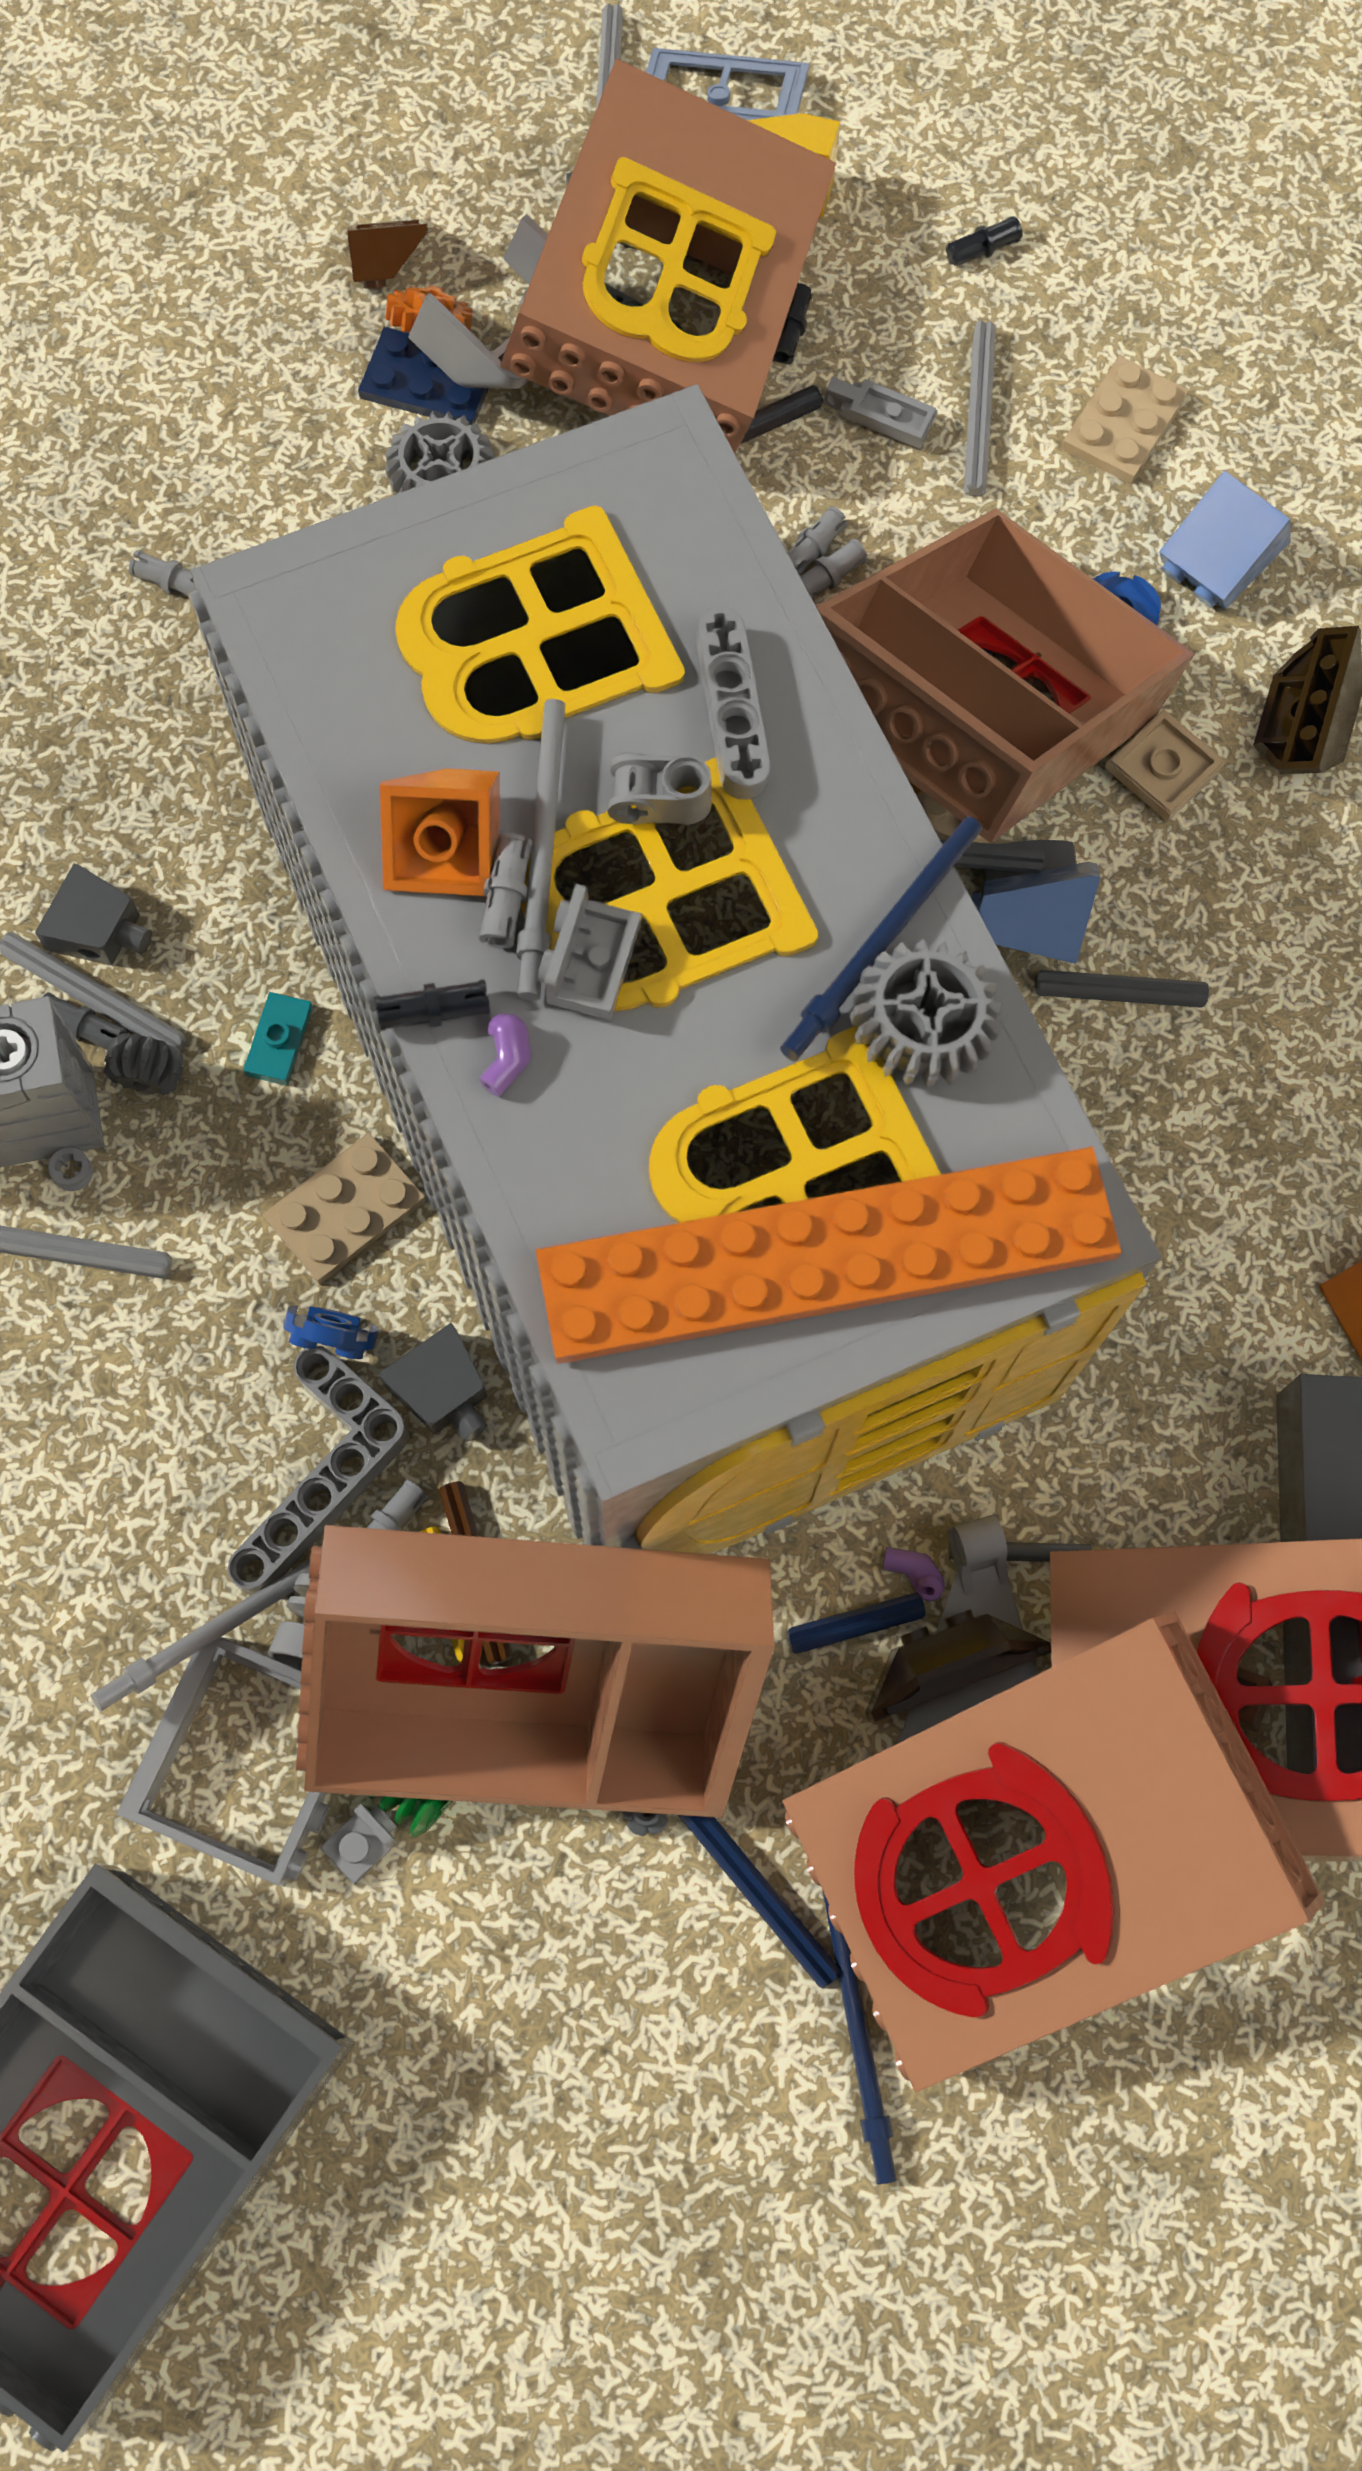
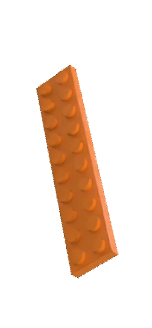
[535,1147,1122,1365]

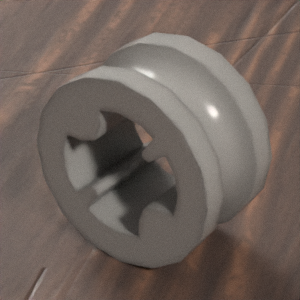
[48,1147,93,1191]

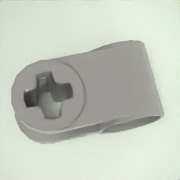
[608,753,712,825]

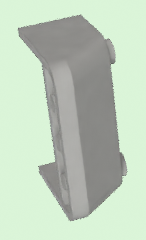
[408,214,548,389]

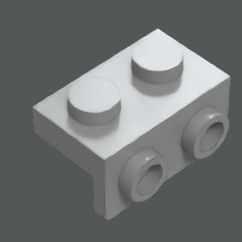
[538,884,642,1020]

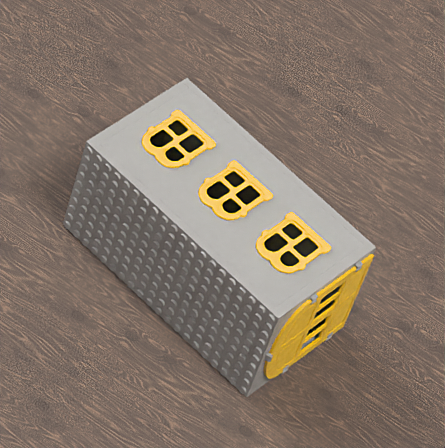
[188,384,1162,1554]

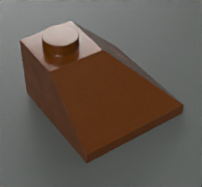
[347,219,428,289]

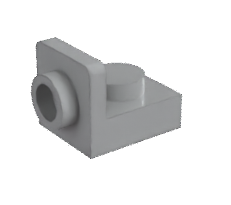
[320,1804,399,1884]

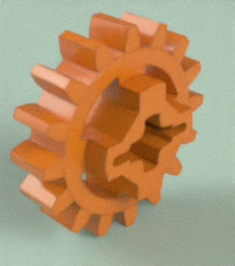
[385,286,473,332]

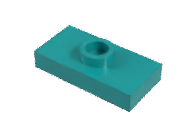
[243,992,313,1086]

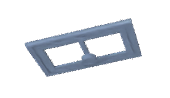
[646,48,810,120]

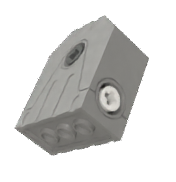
[0,996,105,1168]

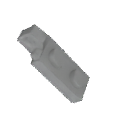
[824,377,938,449]

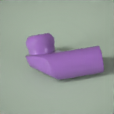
[479,1013,531,1097]
[882,1547,945,1601]

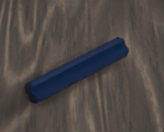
[787,1592,926,1654]

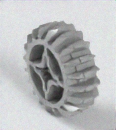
[385,411,495,495]
[850,938,1002,1089]

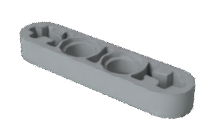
[696,606,770,800]

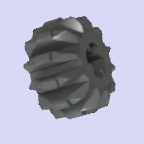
[104,1033,184,1095]

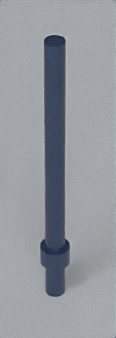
[780,817,982,1061]
[822,1890,897,2184]

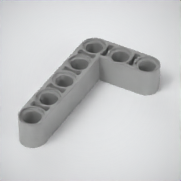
[227,1346,408,1595]

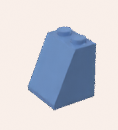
[1159,470,1291,610]
[971,862,1100,964]

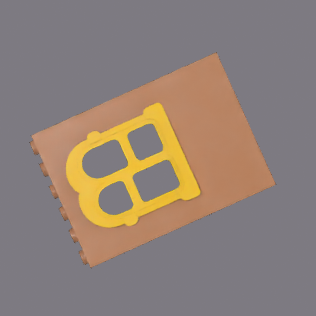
[500,58,837,454]

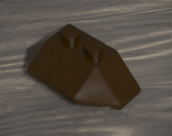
[1253,626,1362,774]
[865,1609,1051,1722]

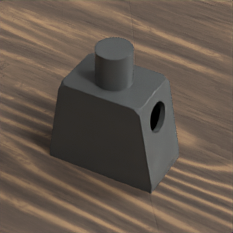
[35,863,152,966]
[379,1323,488,1442]

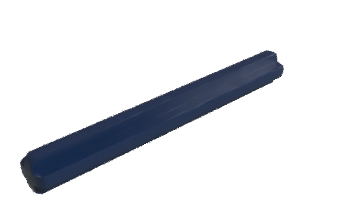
[678,1815,841,1989]

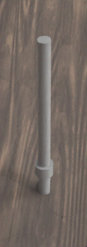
[516,699,566,1001]
[91,1559,310,1711]

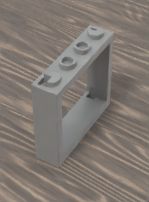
[116,1637,329,1887]

